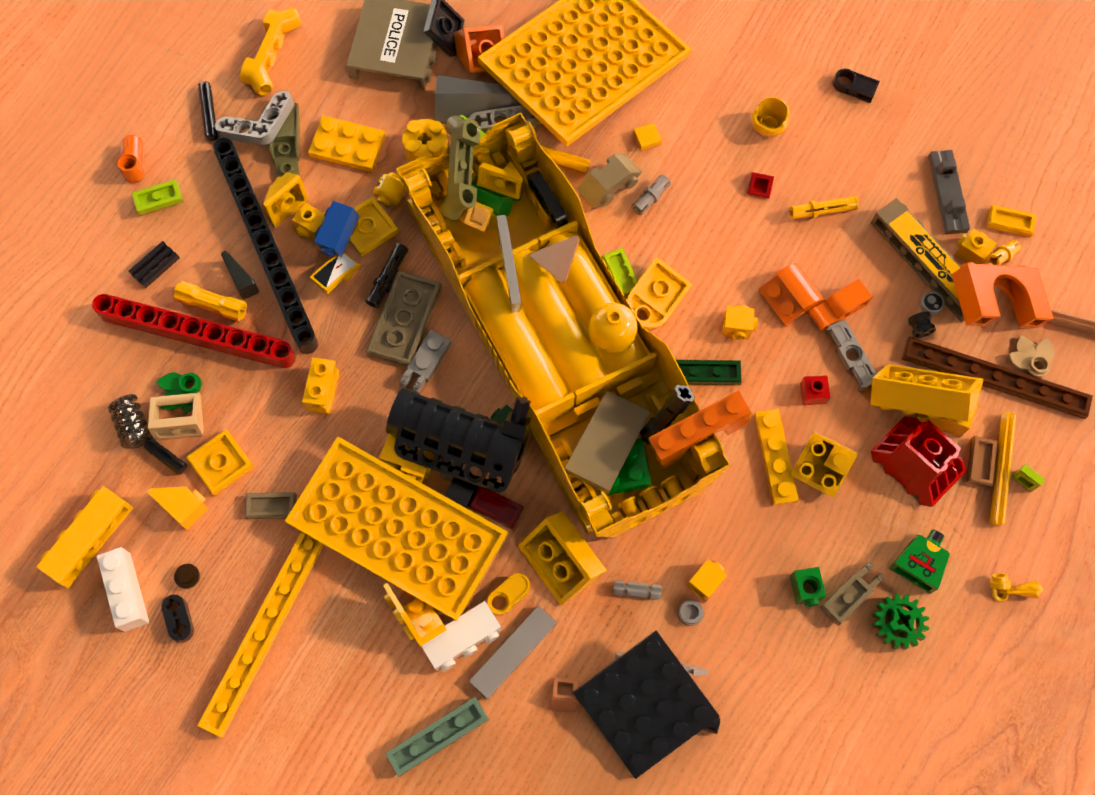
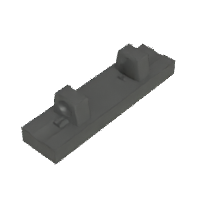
[928,150,970,234]

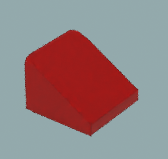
[747,172,774,198]

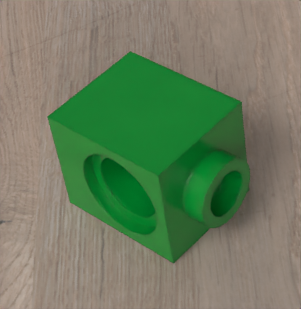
[790,567,826,607]

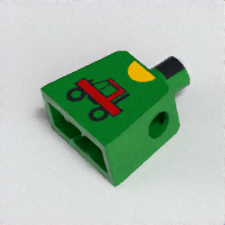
[889,530,950,594]

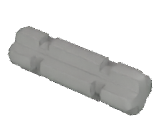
[612,580,662,599]

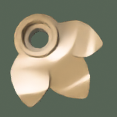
[1009,335,1054,378]

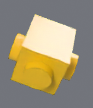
[722,305,758,340]

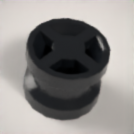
[908,311,936,338]

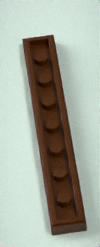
[901,336,1093,419]

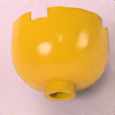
[589,303,638,353]

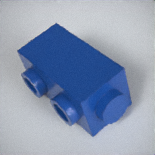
[314,201,360,257]

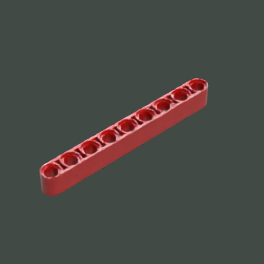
[92,294,296,368]

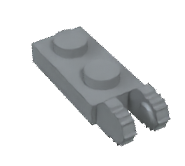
[399,330,451,393]

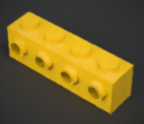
[36,486,133,588]

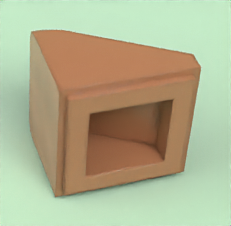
[551,678,579,712]

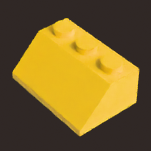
[518,511,607,606]

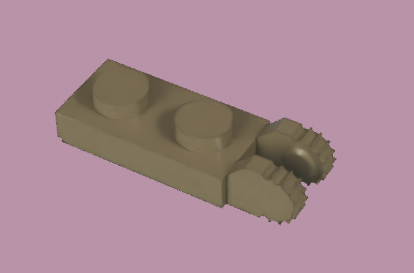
[820,562,885,626]

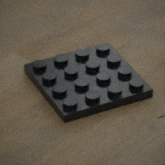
[573,630,720,779]

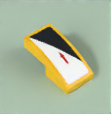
[310,252,361,294]

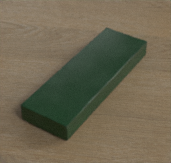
[676,360,742,385]

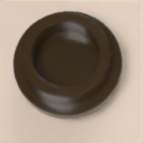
[174,564,200,589]

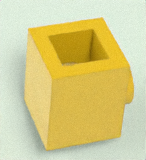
[292,202,325,241]
[954,228,997,264]

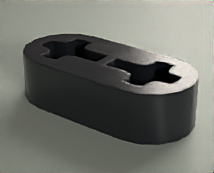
[161,594,194,643]

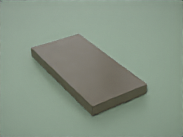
[366,270,442,367]
[564,391,650,494]

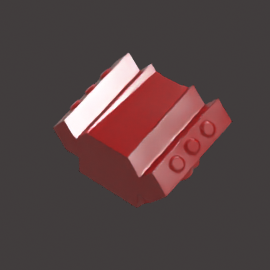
[871,416,966,507]

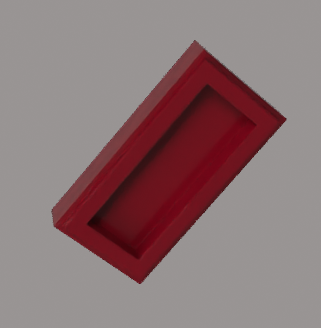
[469,487,524,529]

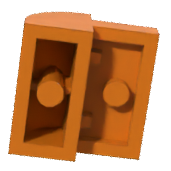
[759,263,825,326]

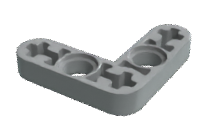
[215,91,294,145]

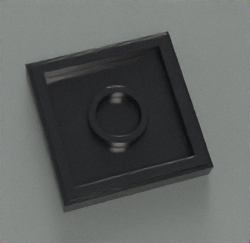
[423,0,465,57]

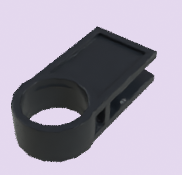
[833,68,880,103]

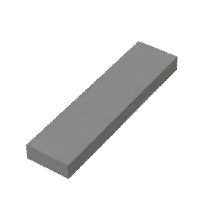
[497,215,521,313]
[469,606,557,699]

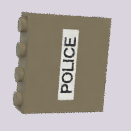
[346,0,438,91]

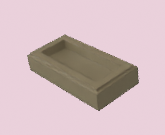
[245,492,297,519]

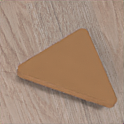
[531,235,580,284]

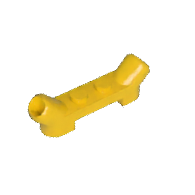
[240,7,302,96]

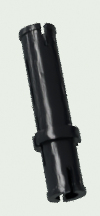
[365,243,409,308]

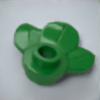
[157,372,202,414]

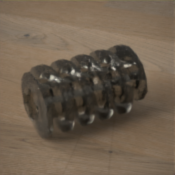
[108,394,150,449]

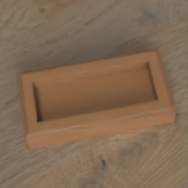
[966,436,998,488]

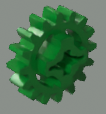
[872,594,929,650]

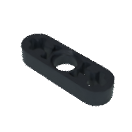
[526,170,568,228]

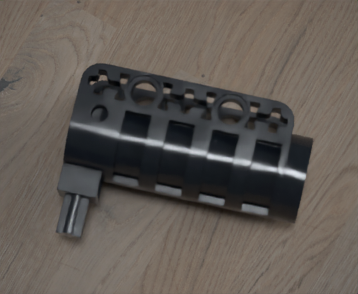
[386,387,532,492]

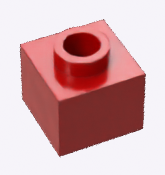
[800,375,830,405]

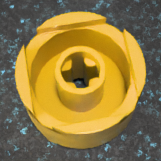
[402,119,449,163]

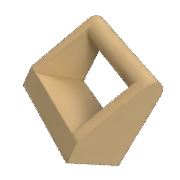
[148,393,204,440]

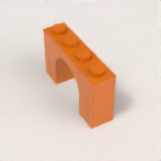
[952,262,1053,328]
[649,390,751,470]

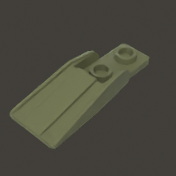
[264,103,300,178]

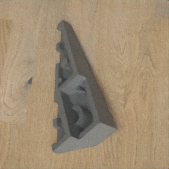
[435,75,522,123]

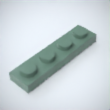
[385,697,489,777]

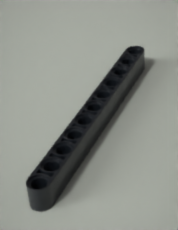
[213,137,318,354]

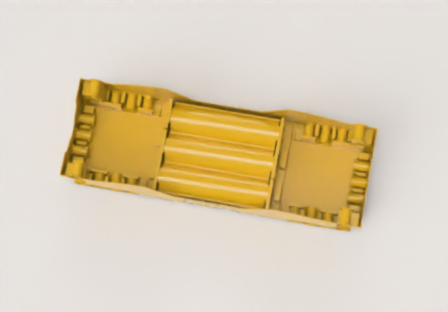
[396,113,730,538]

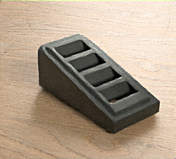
[221,251,260,299]

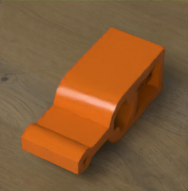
[808,279,873,331]

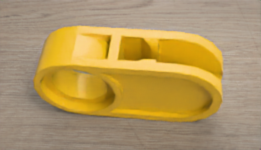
[487,573,530,616]

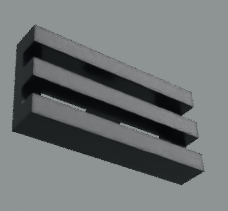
[128,241,180,288]

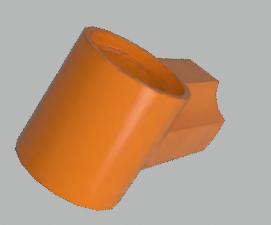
[117,135,145,183]

